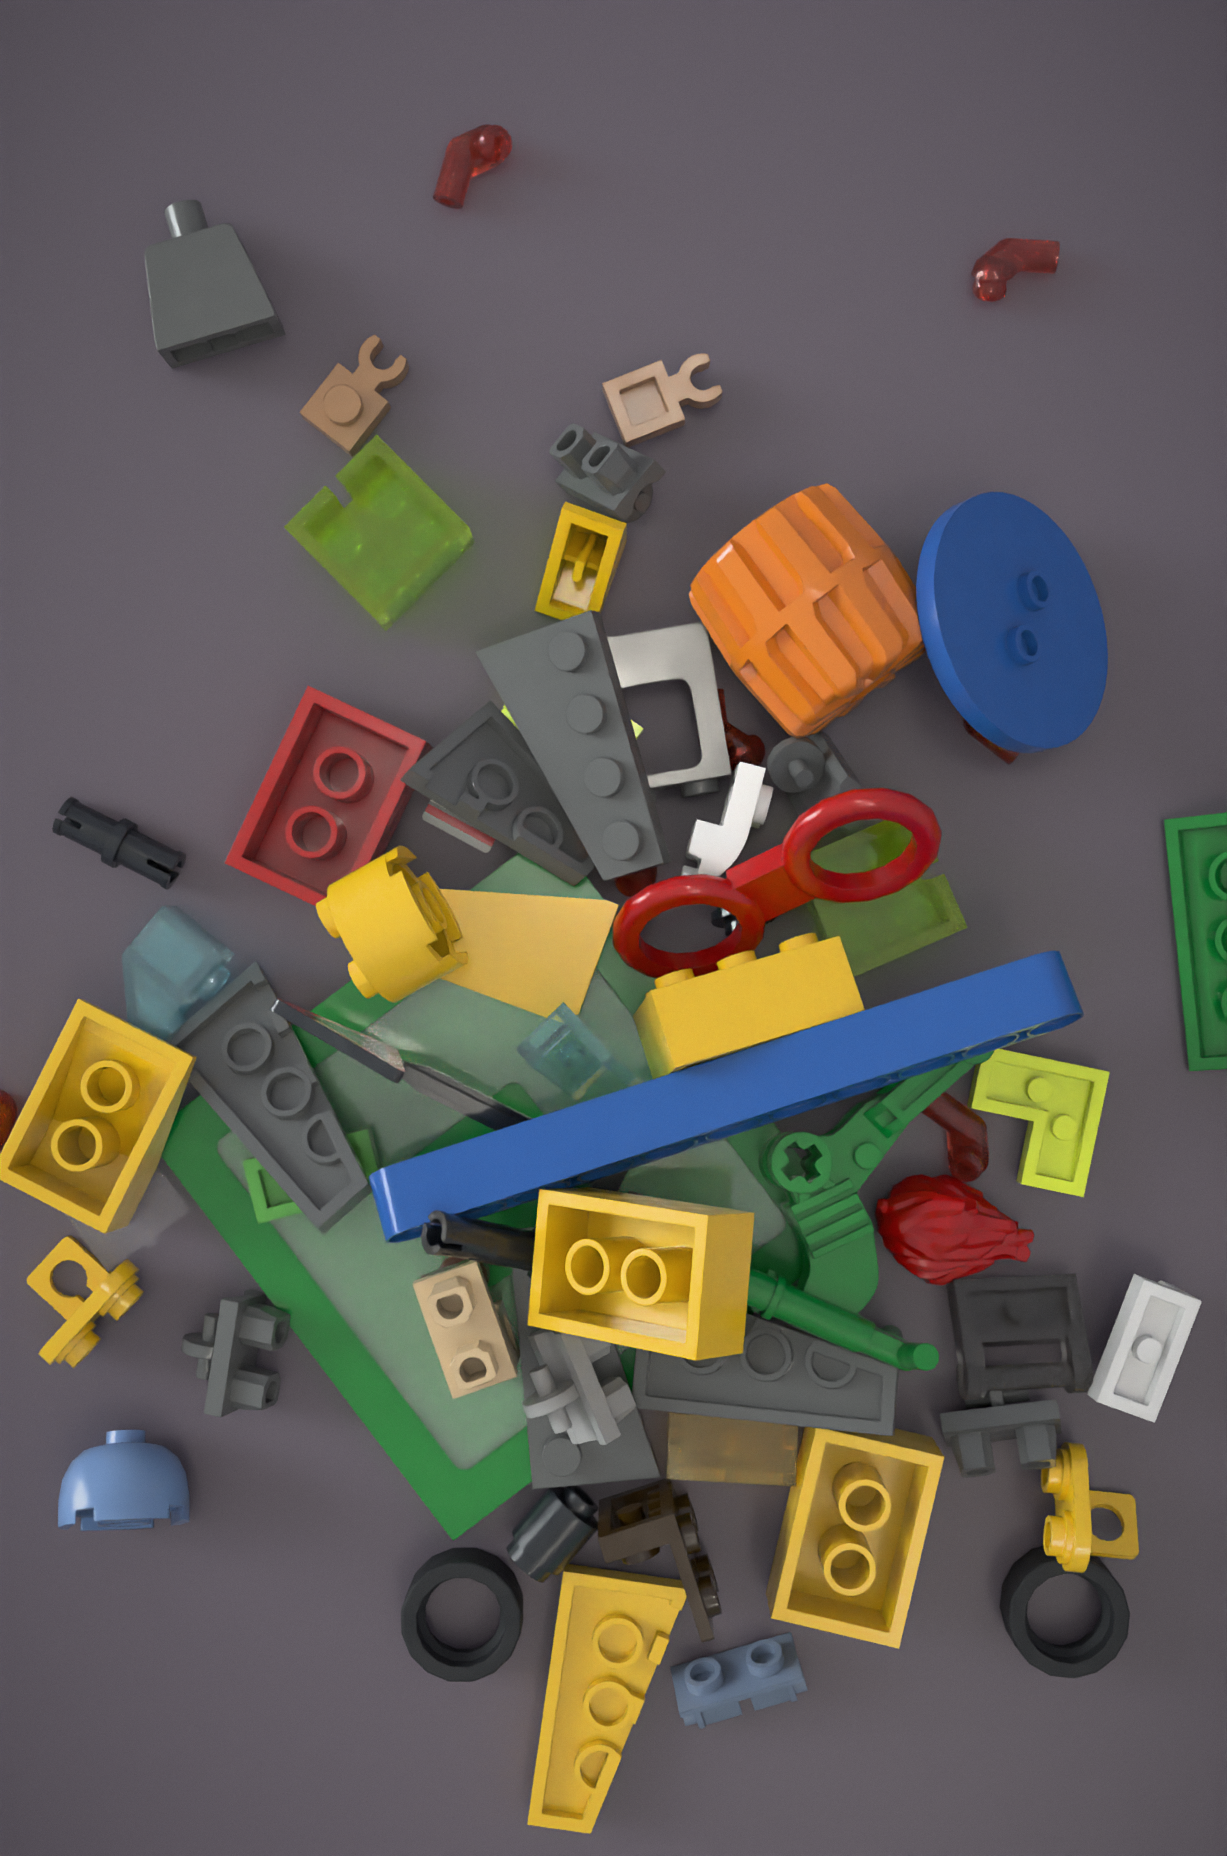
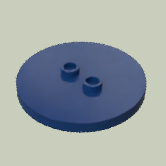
[916,492,1108,754]

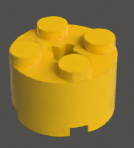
[316,845,468,1003]

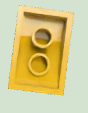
[0,999,197,1234]

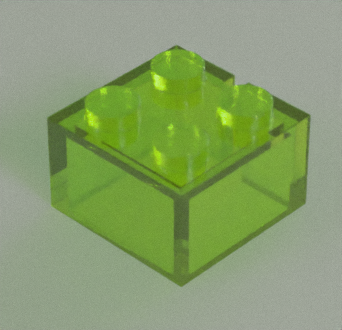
[284,435,475,631]
[806,820,968,977]

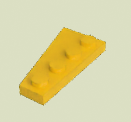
[527,1564,687,1834]

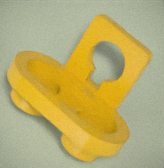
[27,1236,144,1368]
[1041,1442,1139,1573]

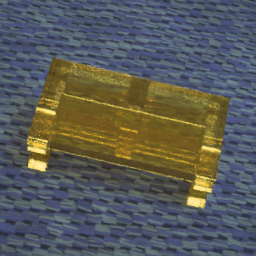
[665,1412,798,1486]

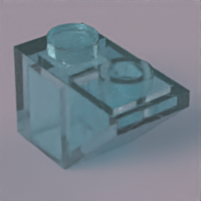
[122,905,235,1040]

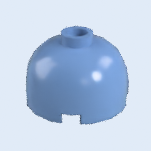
[58,1430,190,1531]

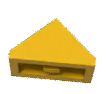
[534,501,627,620]

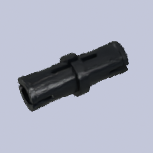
[52,797,186,890]

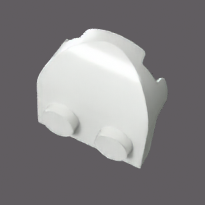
[680,762,773,877]

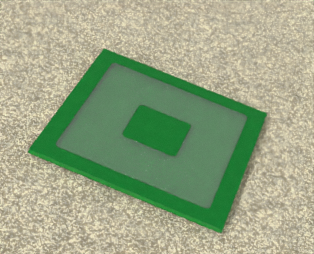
[161,853,805,1541]

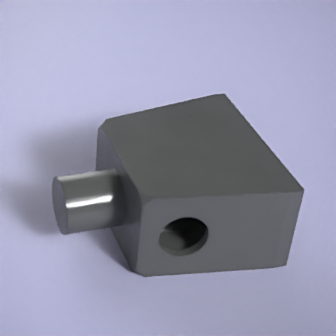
[144,200,286,369]

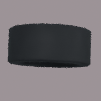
[1000,1546,1130,1679]
[401,1548,523,1682]

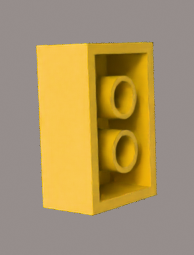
[633,933,865,1079]
[527,1187,755,1361]
[766,1427,944,1649]

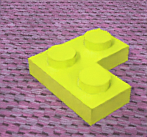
[967,1049,1110,1197]

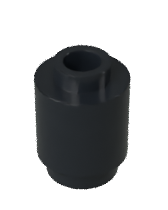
[506,1485,598,1583]

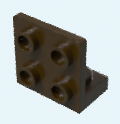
[598,1477,722,1643]

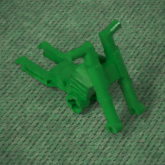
[747,1051,994,1371]

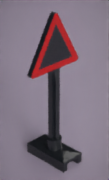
[270,998,629,1192]

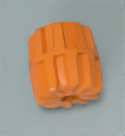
[689,483,926,739]

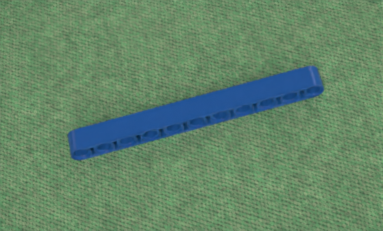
[369,950,1084,1243]

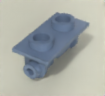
[670,1632,808,1729]

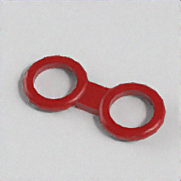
[613,787,942,978]

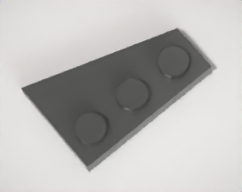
[400,700,595,886]

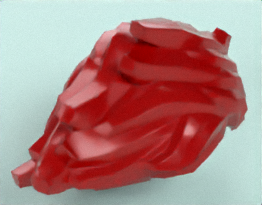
[874,1174,1035,1286]

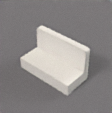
[1087,1274,1202,1423]

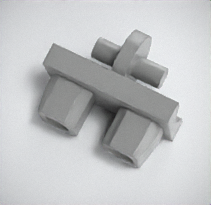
[522,1328,636,1445]

